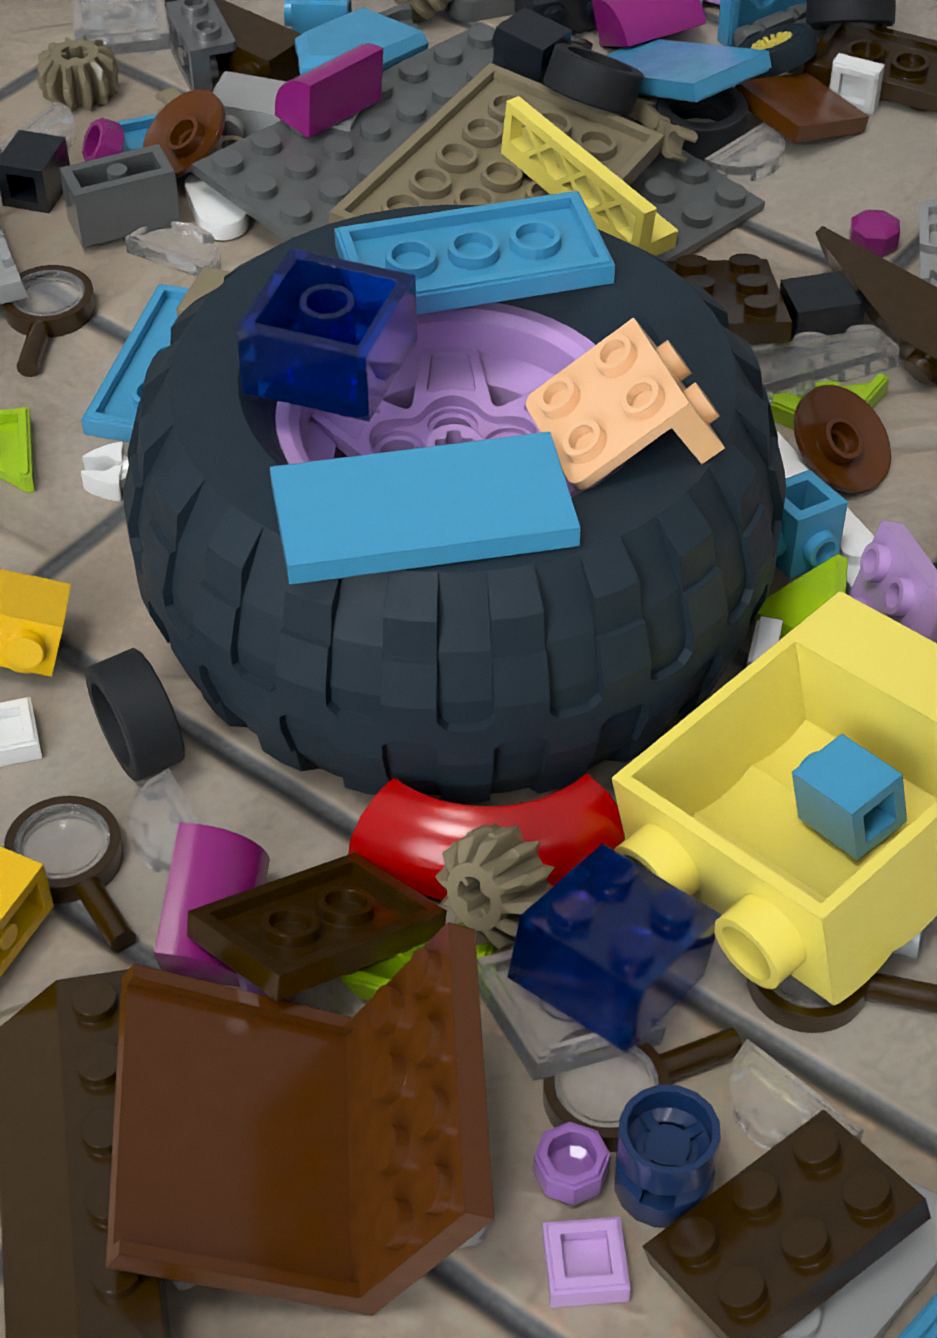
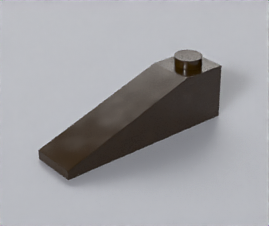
[164,0,301,82]
[815,226,937,385]

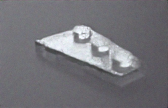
[750,325,899,404]

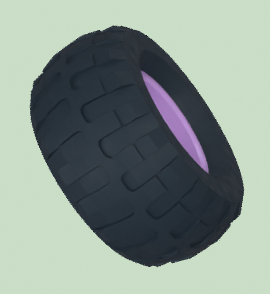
[123,205,786,803]

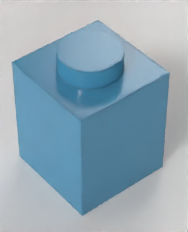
[792,734,907,861]

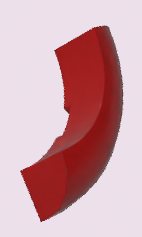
[348,773,626,900]

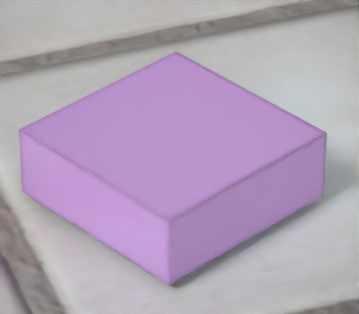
[542,1217,631,1308]

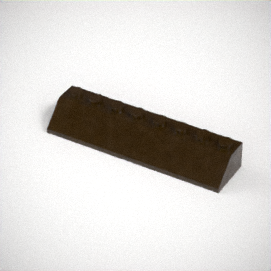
[0,969,170,1338]

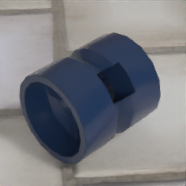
[614,1085,721,1228]

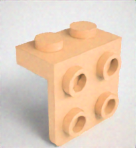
[526,317,725,490]

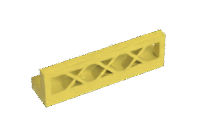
[501,96,679,256]

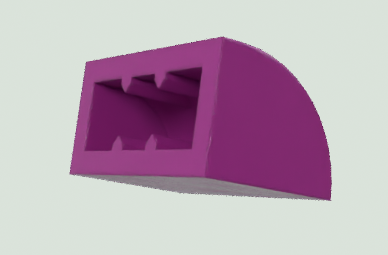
[592,0,707,47]
[275,43,383,138]
[154,822,270,987]

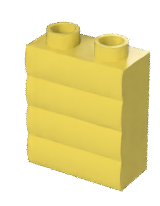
[611,591,937,1006]

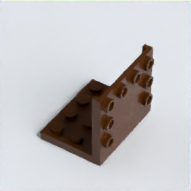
[106,922,495,1316]

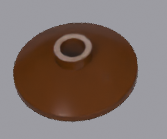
[142,89,225,178]
[793,385,891,494]

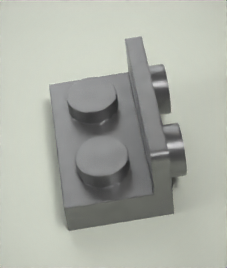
[166,0,236,92]

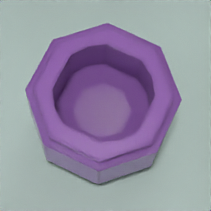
[533,1122,611,1205]

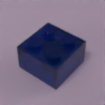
[236,248,417,422]
[507,843,722,1054]

